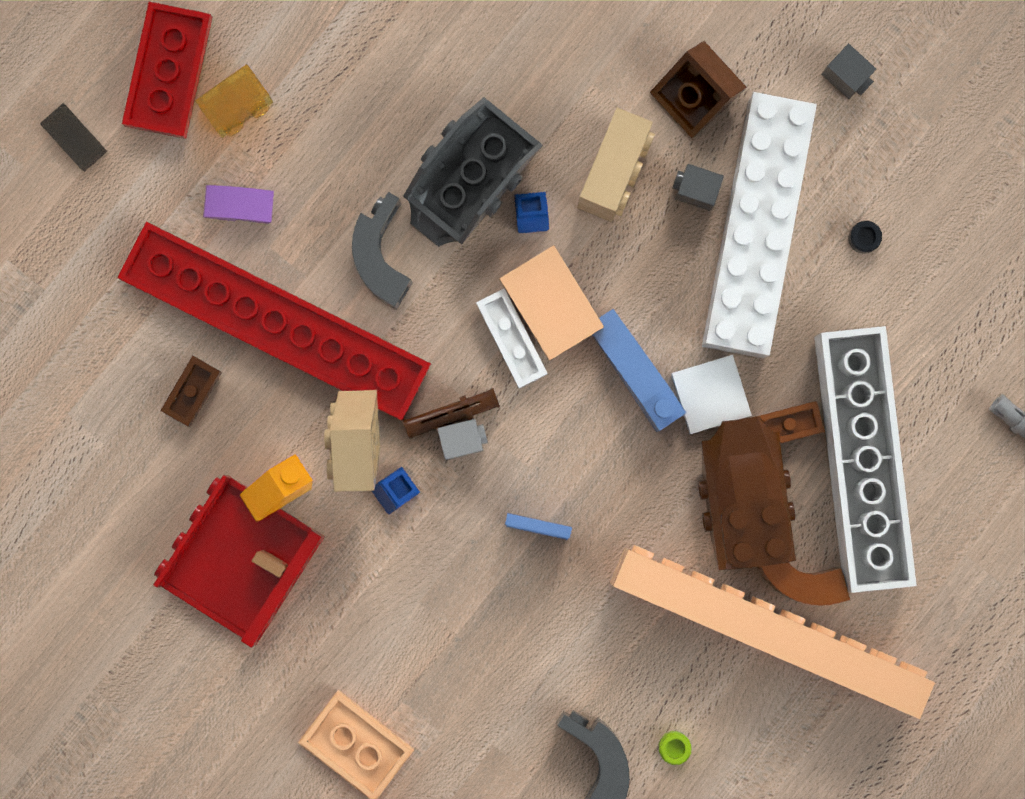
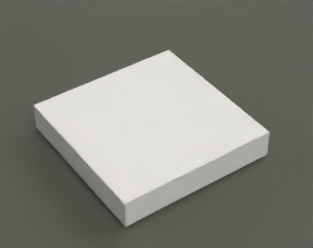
[671,355,752,434]

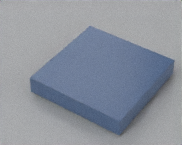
[505,513,572,540]

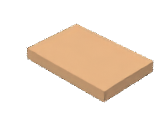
[499,245,604,361]
[298,690,414,799]

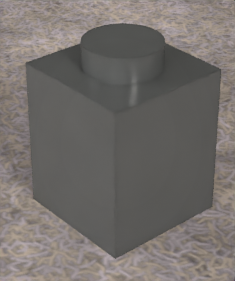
[821,43,876,99]
[672,164,724,211]

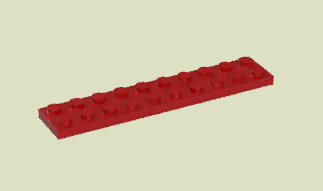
[117,221,432,421]

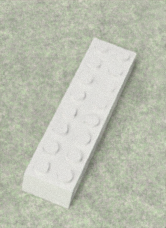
[702,92,817,359]
[814,326,917,593]

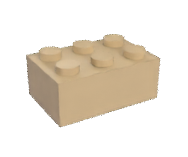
[577,107,655,222]
[324,390,380,492]

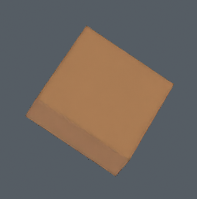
[252,550,289,578]

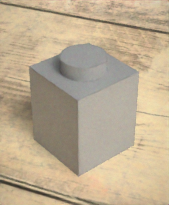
[437,419,488,460]

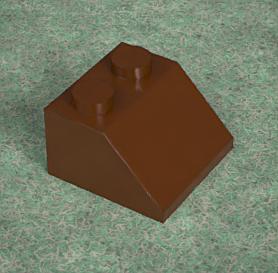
[650,41,747,138]

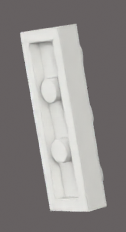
[476,288,548,389]

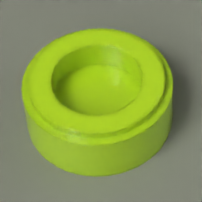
[658,731,692,765]

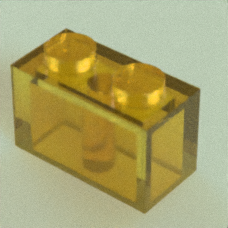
[195,64,273,138]

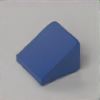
[514,192,549,233]
[372,467,420,514]

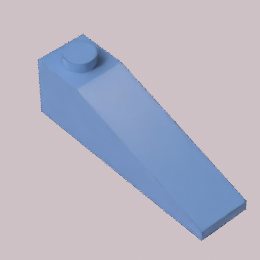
[592,309,686,432]

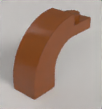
[757,562,850,606]

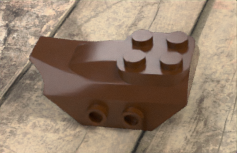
[698,417,796,570]

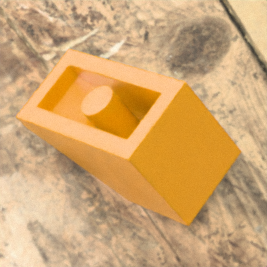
[240,454,313,522]

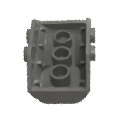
[403,97,543,247]

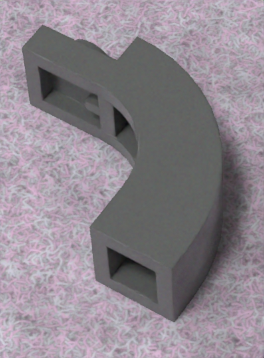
[352,192,413,310]
[557,710,630,799]

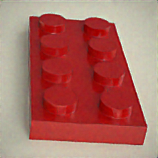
[122,1,213,139]

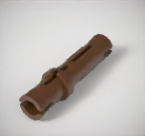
[403,388,500,439]

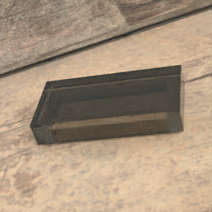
[40,103,108,172]

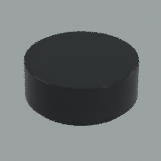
[848,221,882,254]

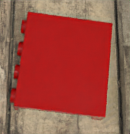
[153,475,325,648]

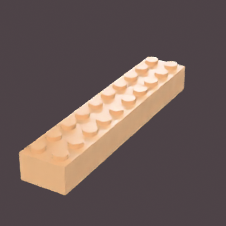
[610,545,935,719]

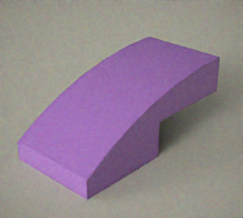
[203,185,274,224]

